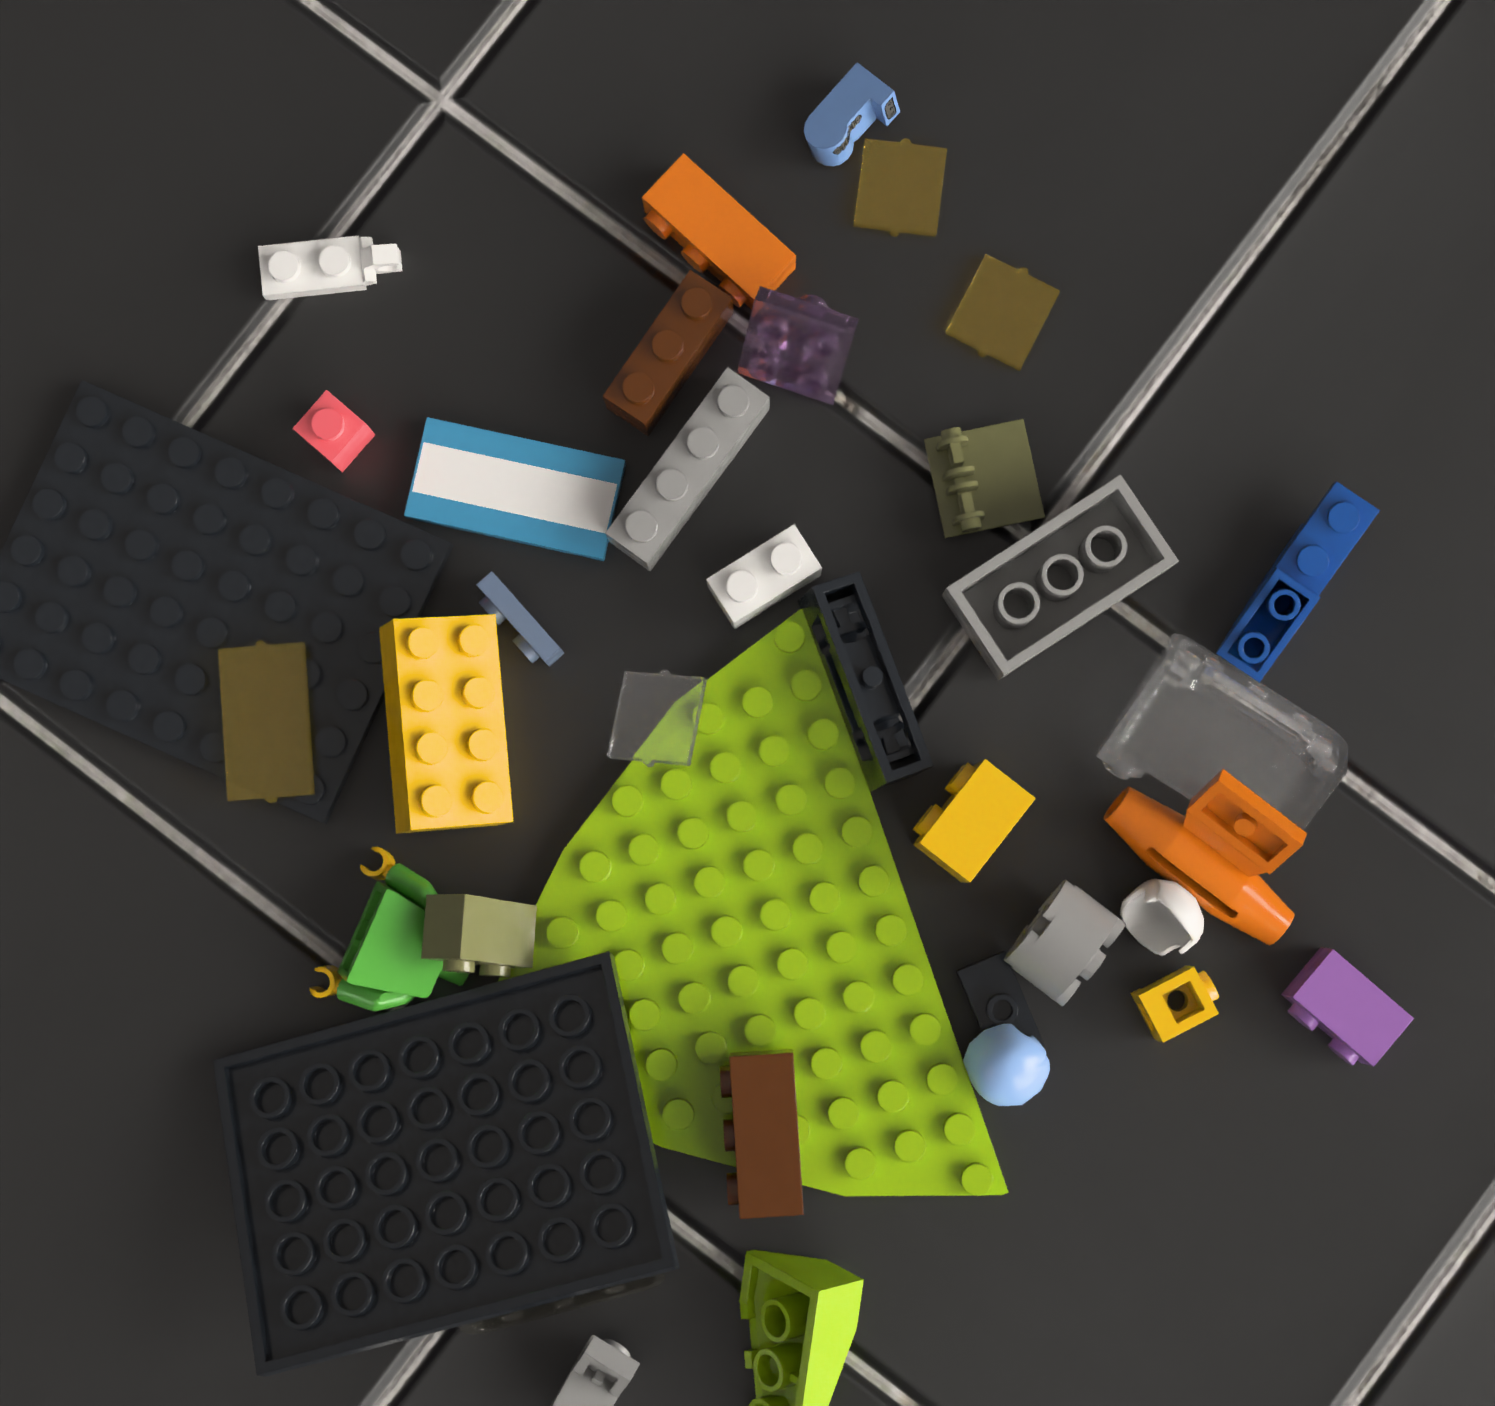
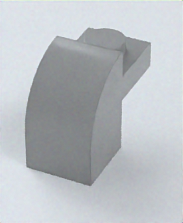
[550,1335,640,1406]

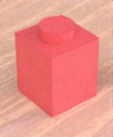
[292,390,375,473]

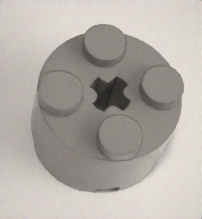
[1004,879,1126,1007]

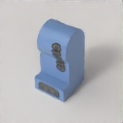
[804,62,900,166]

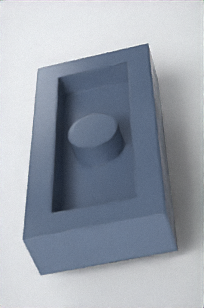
[476,571,564,667]

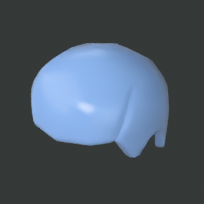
[963,1024,1050,1106]

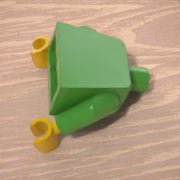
[310,846,469,1011]

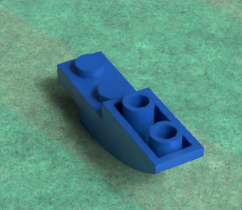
[1216,481,1380,683]

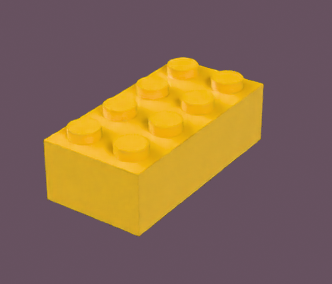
[379,614,513,834]

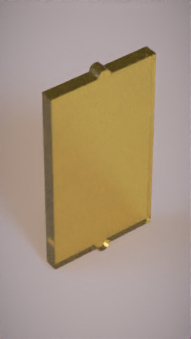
[218,640,315,803]

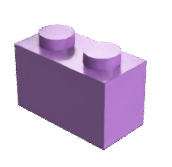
[1281,948,1414,1067]

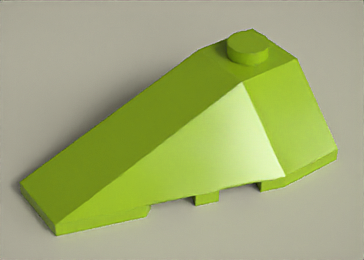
[739,1250,864,1406]

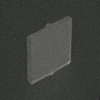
[607,669,707,767]

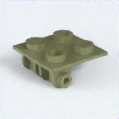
[924,419,1045,539]

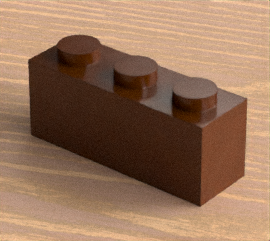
[603,270,734,437]
[720,1049,804,1219]

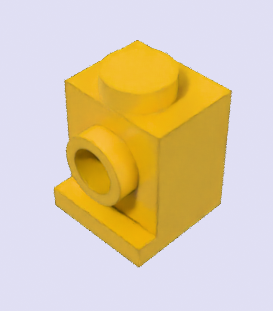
[1130,965,1219,1043]

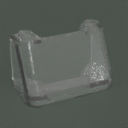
[1097,633,1348,830]

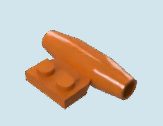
[1104,769,1307,946]

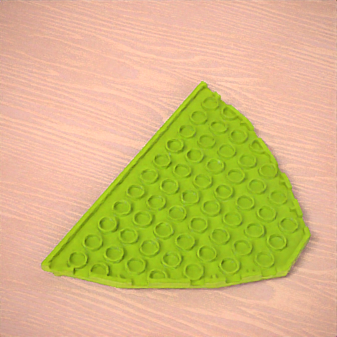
[498,609,1009,1196]

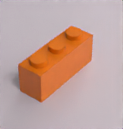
[642,153,796,312]

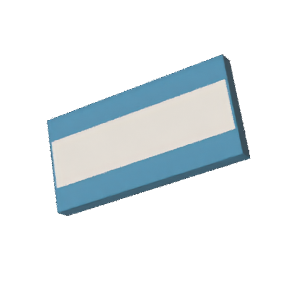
[404,417,626,561]

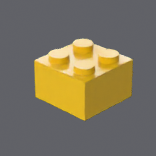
[912,759,1036,883]

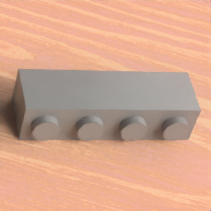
[605,367,770,571]

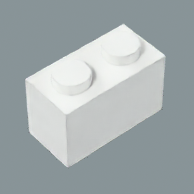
[706,524,822,629]

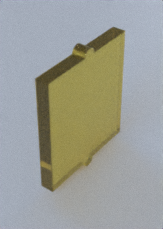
[854,138,947,237]
[945,254,1060,371]

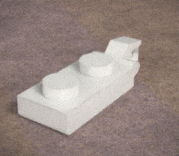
[258,235,402,300]

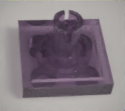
[737,286,859,405]

